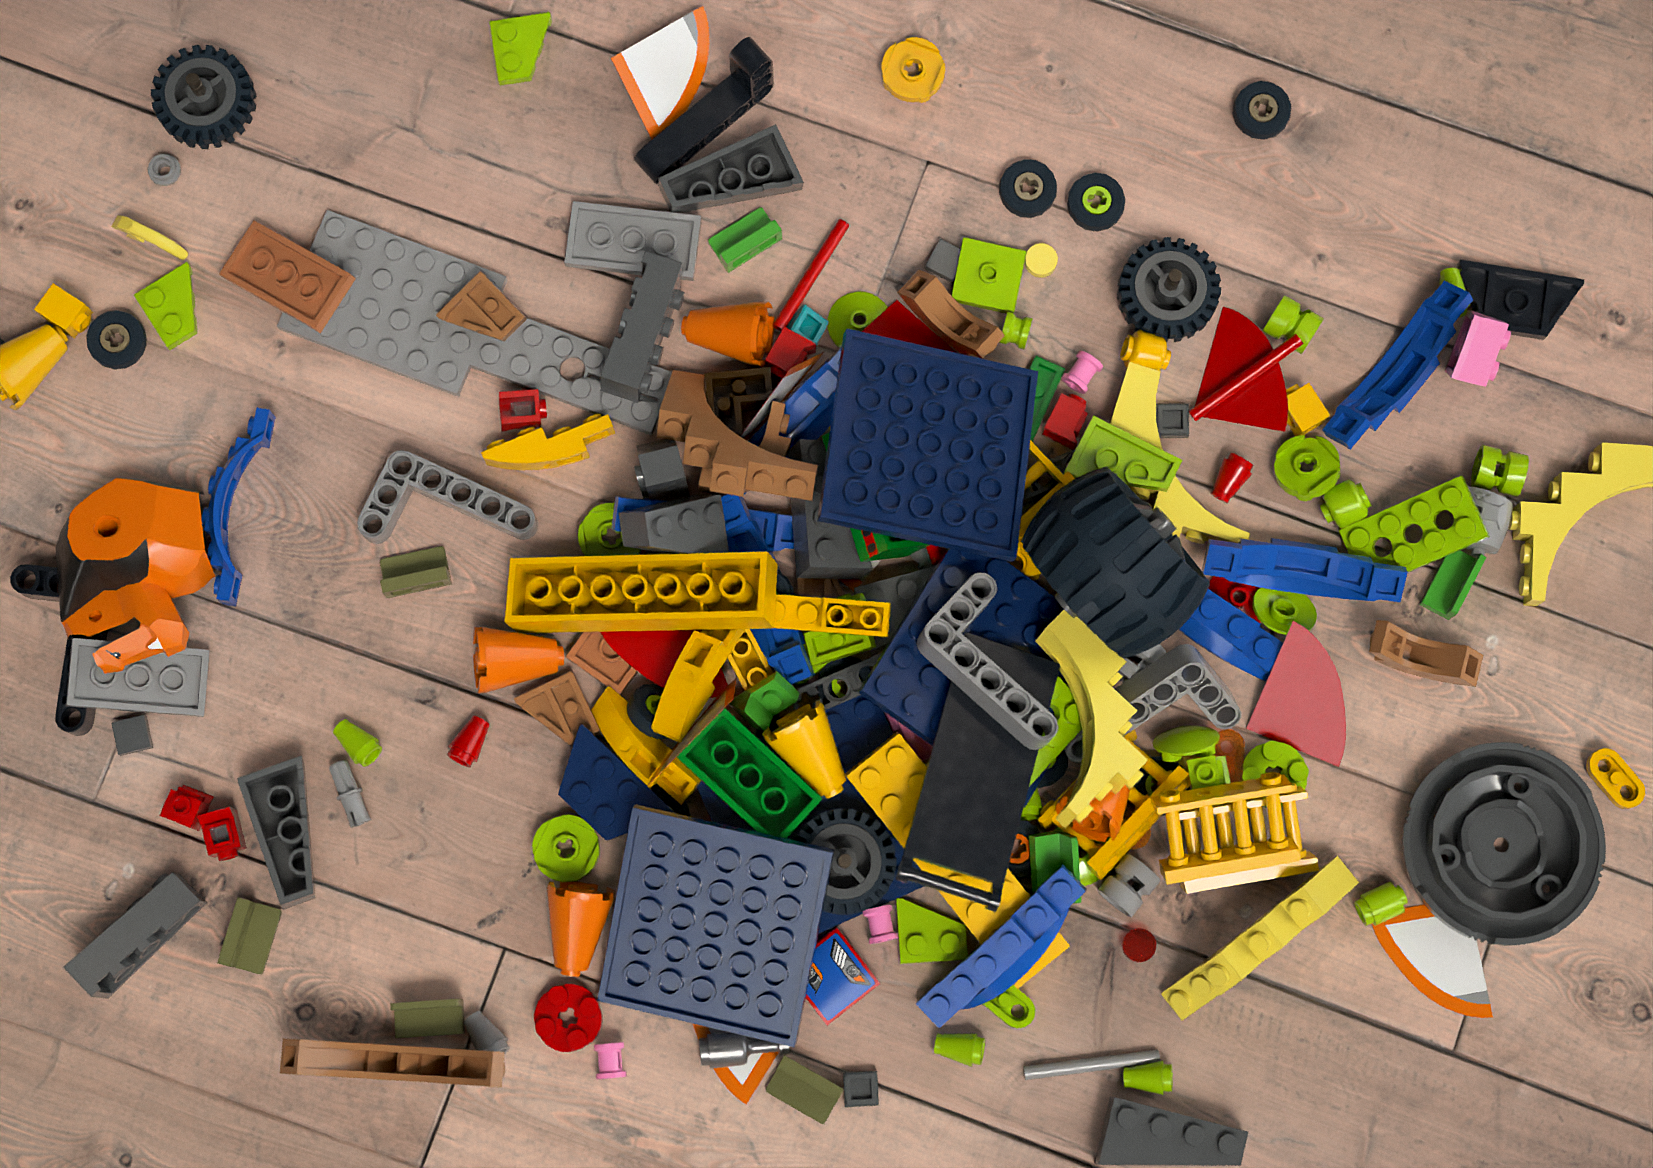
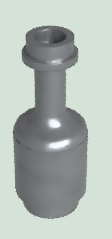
[699,1032,790,1069]

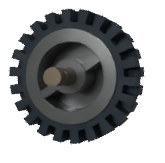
[151,45,257,149]
[1117,237,1221,342]
[795,809,897,915]

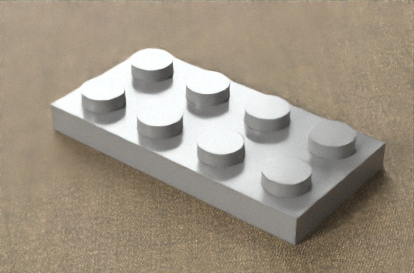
[564,201,702,281]
[66,638,210,717]

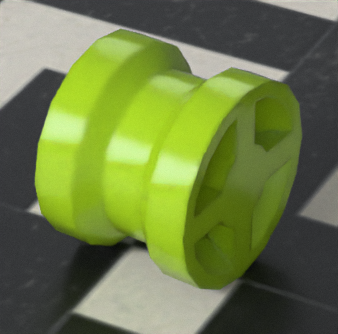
[999,312,1033,349]

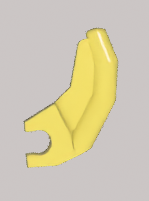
[111,215,188,260]

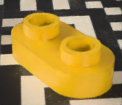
[1586,748,1645,809]

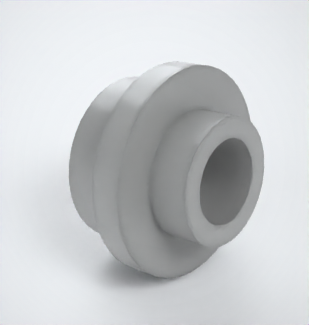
[148,154,181,186]

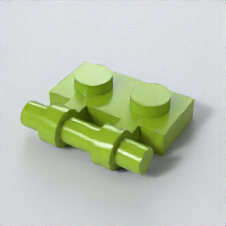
[804,593,876,666]

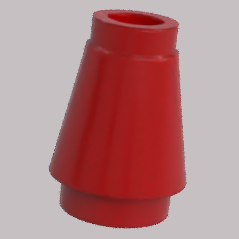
[1210,452,1254,504]
[447,716,490,768]

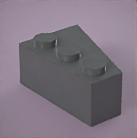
[634,439,690,501]
[619,494,729,554]

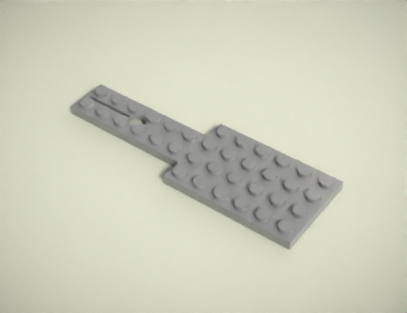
[277,210,672,435]

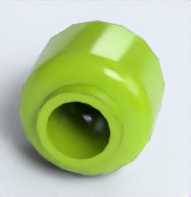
[1320,480,1372,528]

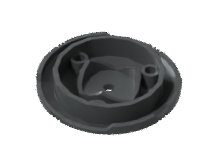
[1402,742,1606,946]

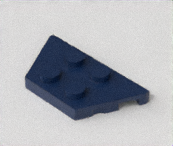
[558,724,675,841]

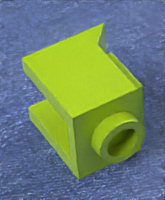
[1187,755,1231,790]

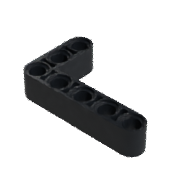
[634,37,774,184]
[10,564,108,736]

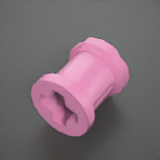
[1061,351,1103,394]
[863,905,899,944]
[594,1042,627,1080]

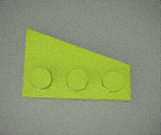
[1064,415,1183,492]

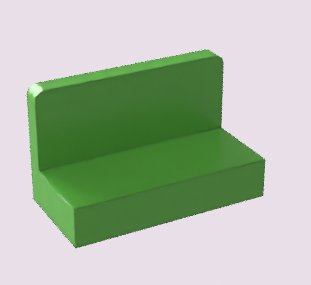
[708,208,782,273]
[1419,550,1487,620]
[1029,830,1081,904]

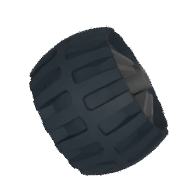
[1021,467,1210,658]

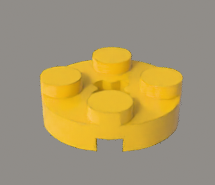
[881,37,945,103]

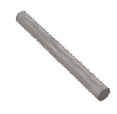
[1023,1049,1160,1080]

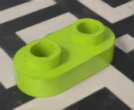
[982,985,1035,1028]

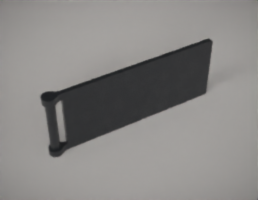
[896,633,1060,912]

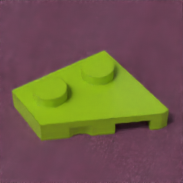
[489,12,552,86]
[134,262,198,350]
[896,898,968,964]

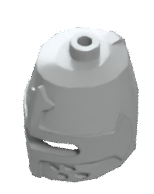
[1466,486,1513,557]

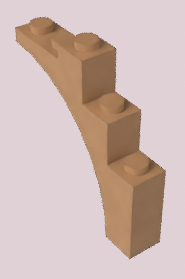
[657,370,818,501]
[280,1038,505,1087]

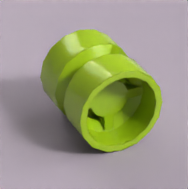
[1263,295,1324,355]
[1471,445,1529,497]

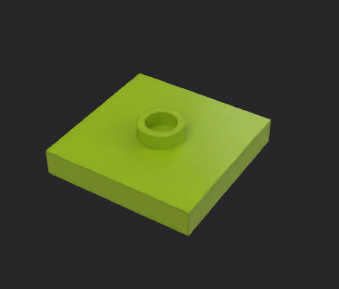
[951,237,1026,314]

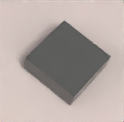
[925,239,961,284]
[1156,404,1189,438]
[111,715,153,756]
[843,1071,879,1107]

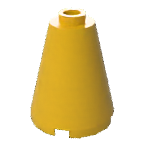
[0,324,68,411]
[762,701,846,799]

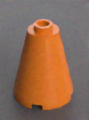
[681,301,774,367]
[473,626,564,693]
[1055,781,1130,842]
[547,881,615,977]

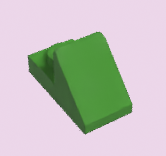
[729,671,800,732]

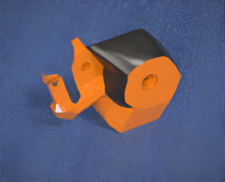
[56,478,215,674]

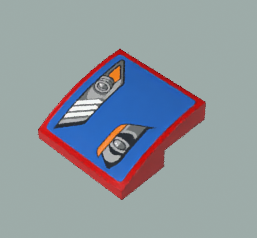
[806,926,880,1026]

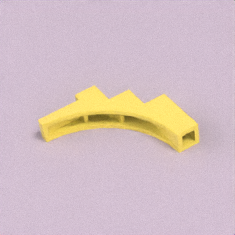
[1110,362,1250,544]
[1509,442,1653,606]
[1036,610,1148,828]
[1161,856,1359,1021]

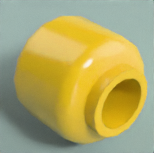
[1120,330,1171,371]

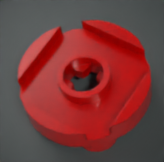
[534,984,603,1052]

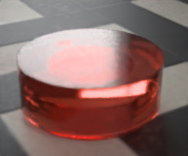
[1122,928,1157,963]

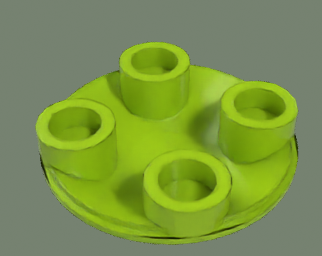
[1152,725,1220,762]

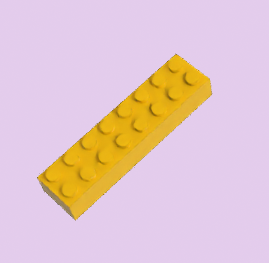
[505,552,778,633]
[845,732,1070,989]

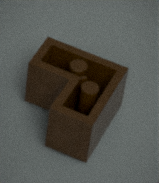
[705,367,772,436]

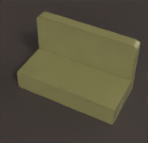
[380,546,452,598]
[217,897,282,975]
[390,999,465,1038]
[766,1055,844,1124]

